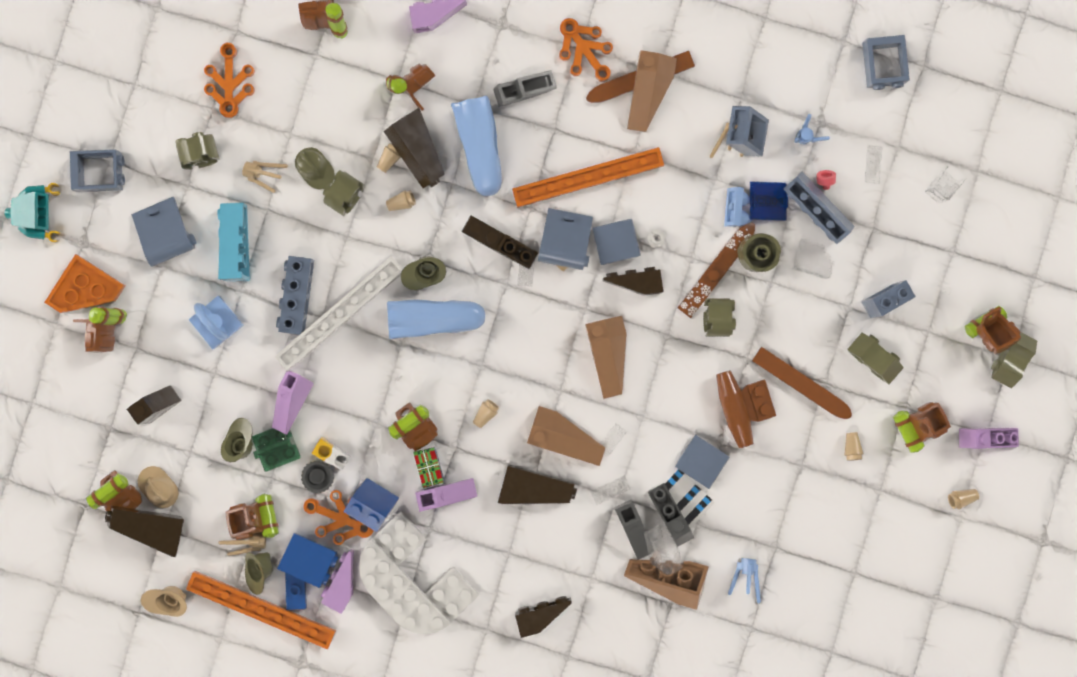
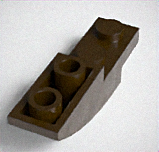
[461,215,539,269]

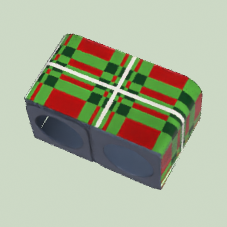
[413,447,445,490]

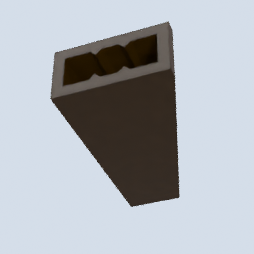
[383,108,445,189]
[497,465,577,504]
[105,506,184,557]

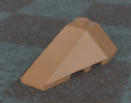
[627,50,677,132]
[585,316,627,399]
[527,406,605,466]
[624,559,709,610]

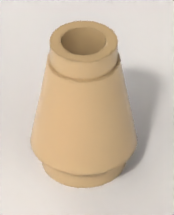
[376,143,401,173]
[386,190,416,211]
[473,399,499,428]
[844,432,864,461]
[948,489,979,509]

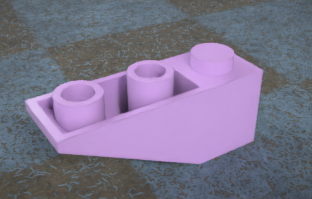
[409,0,467,34]
[272,371,314,435]
[959,428,1019,449]
[415,478,477,512]
[321,549,354,614]

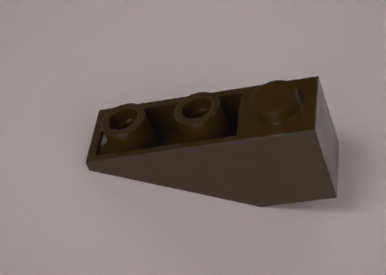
[602,267,664,296]
[515,596,572,638]

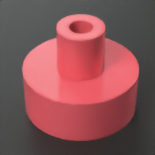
[817,170,836,190]

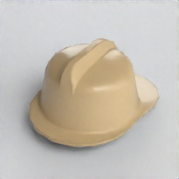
[137,466,179,508]
[141,586,187,617]

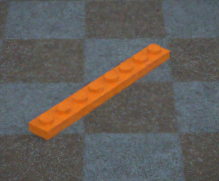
[512,147,664,208]
[186,571,336,650]

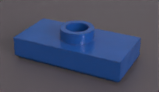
[285,573,307,610]

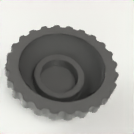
[301,460,334,493]

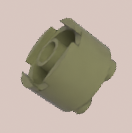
[175,132,220,170]
[322,170,365,216]
[737,233,781,272]
[703,298,736,337]

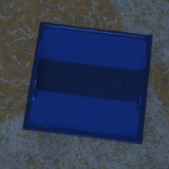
[750,182,788,221]

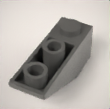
[648,483,694,547]
[614,500,655,560]

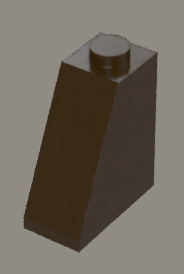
[126,385,182,425]

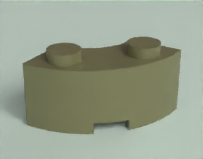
[847,332,904,385]
[991,332,1038,389]

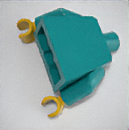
[4,183,60,242]

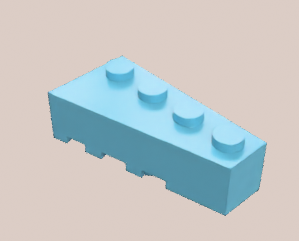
[217,203,250,282]

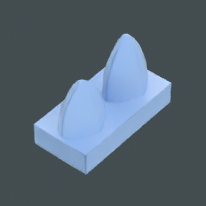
[724,187,753,227]

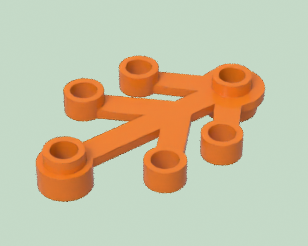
[559,18,613,82]
[204,42,255,118]
[303,490,374,545]

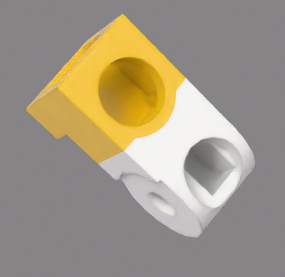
[311,437,351,470]

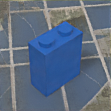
[343,478,399,532]
[277,533,339,588]

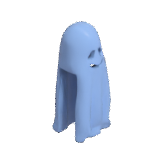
[451,95,502,196]
[387,300,485,339]

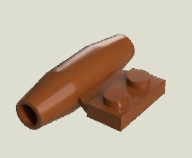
[716,370,776,448]

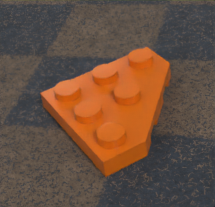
[44,254,126,313]

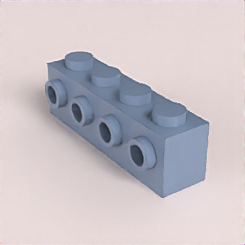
[784,171,855,245]
[276,256,315,335]

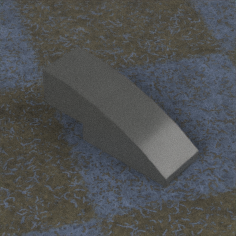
[493,70,557,107]

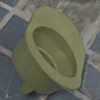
[295,147,335,190]
[401,256,446,290]
[221,418,253,463]
[245,552,273,595]

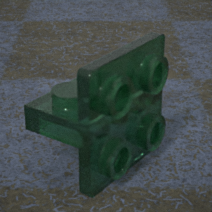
[252,428,301,472]

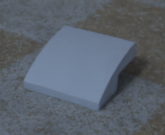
[592,219,641,265]
[675,435,730,489]

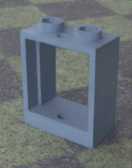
[862,35,910,90]
[726,106,769,157]
[69,149,125,192]
[861,280,916,318]

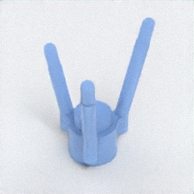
[794,114,830,144]
[728,558,761,603]

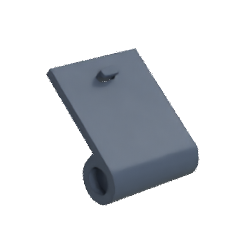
[131,196,197,267]
[538,208,593,270]

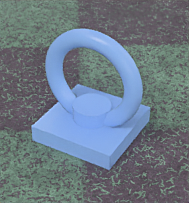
[189,296,244,349]

